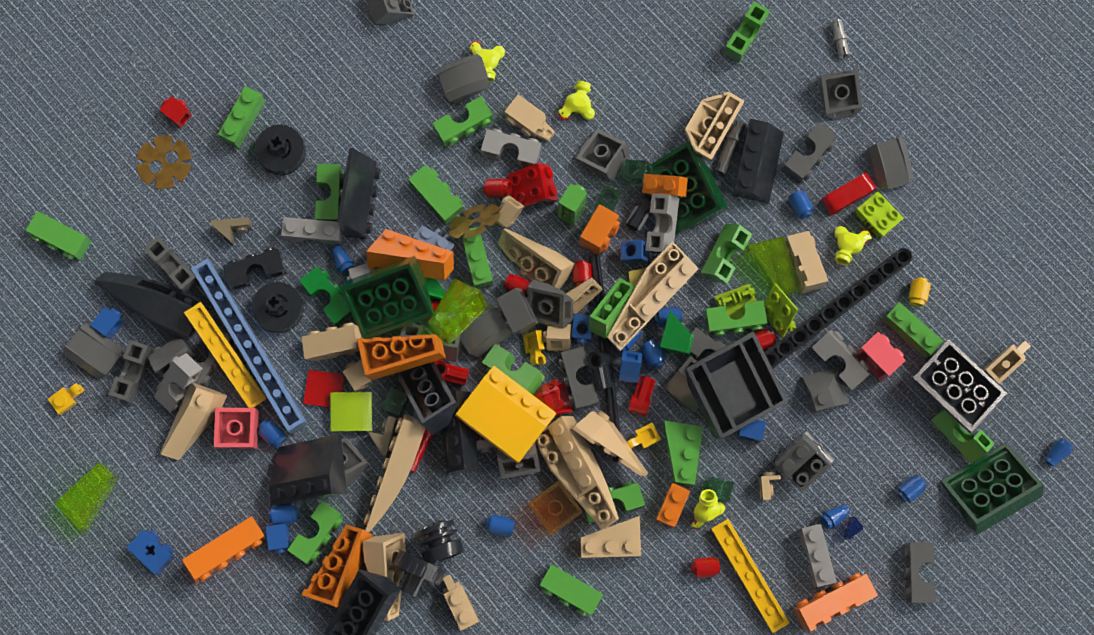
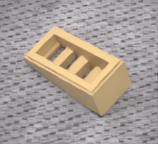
[566,278,603,314]

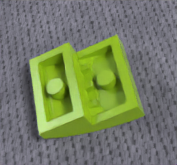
[330,392,372,432]

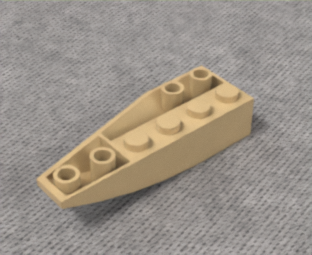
[607,241,698,351]
[363,414,425,532]
[535,416,619,529]

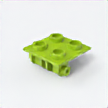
[855,191,904,239]
[714,284,757,320]
[764,284,798,338]

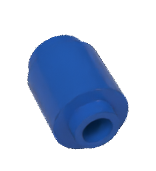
[789,190,814,219]
[653,306,682,328]
[640,339,667,369]
[258,420,287,449]
[897,475,927,503]
[268,504,298,525]
[485,514,515,537]

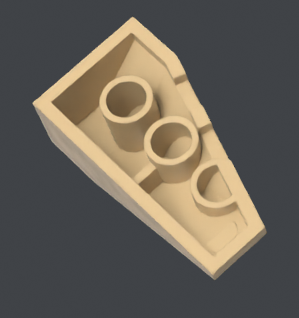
[498,228,574,289]
[573,411,648,476]
[363,533,406,621]

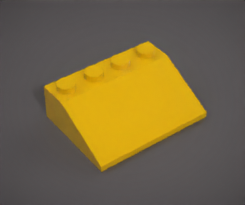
[455,366,556,464]

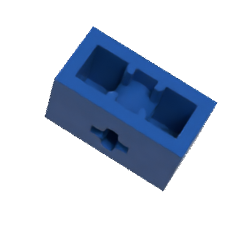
[126,530,176,575]

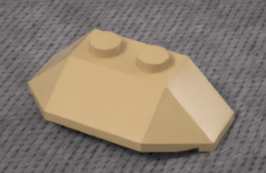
[684,92,744,161]

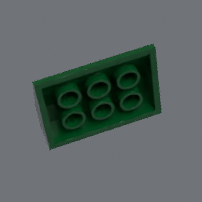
[641,141,729,235]
[340,256,434,339]
[941,442,1044,535]

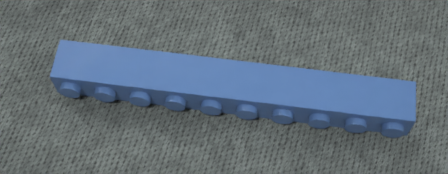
[191,258,308,434]

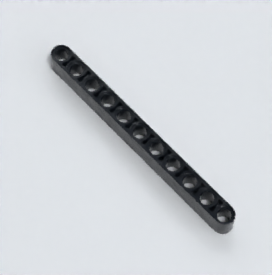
[765,248,913,369]

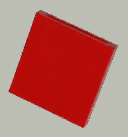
[303,370,345,408]

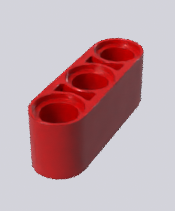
[821,172,877,216]

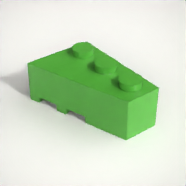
[662,420,703,487]

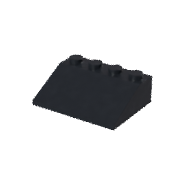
[337,148,381,239]
[912,339,1007,433]
[269,434,347,505]

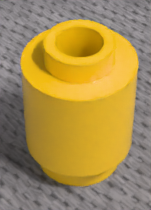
[908,277,931,307]

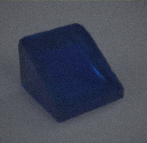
[843,516,864,540]

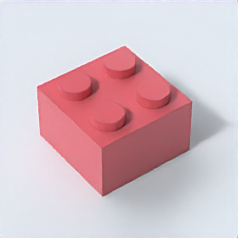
[856,332,906,382]
[214,408,259,450]

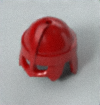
[533,379,573,417]

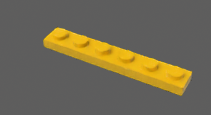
[184,302,266,408]
[711,519,790,633]

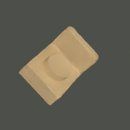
[758,472,781,501]

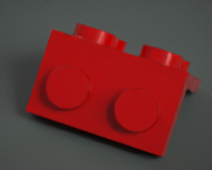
[508,163,558,208]

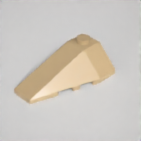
[160,383,227,460]

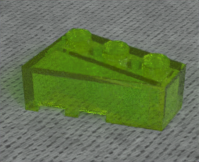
[744,236,800,297]
[429,278,488,345]
[55,462,119,533]

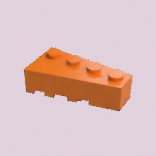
[366,229,454,280]
[357,334,446,380]
[182,516,264,586]
[301,524,373,608]
[793,572,878,631]

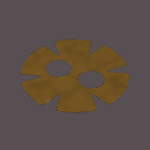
[136,135,192,189]
[449,204,500,238]

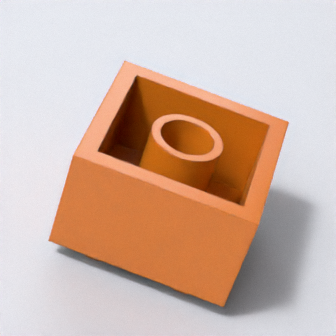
[579,204,620,255]

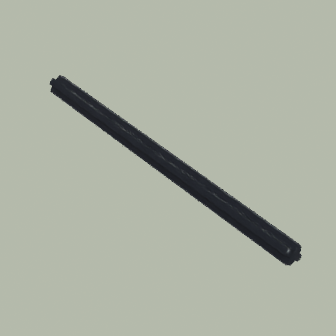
[590,254,621,462]

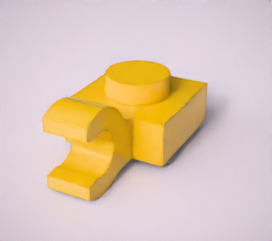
[523,330,546,366]
[48,383,85,415]
[627,422,661,449]

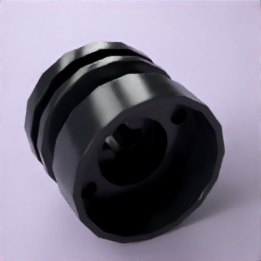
[415,519,465,564]

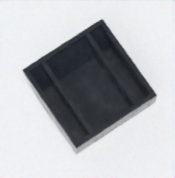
[685,332,788,439]

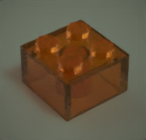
[528,480,583,536]

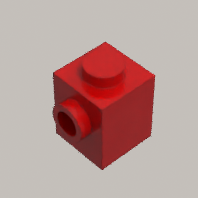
[159,96,192,129]

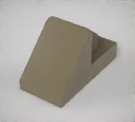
[211,217,253,245]
[368,416,398,458]

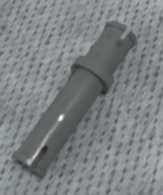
[714,119,746,175]

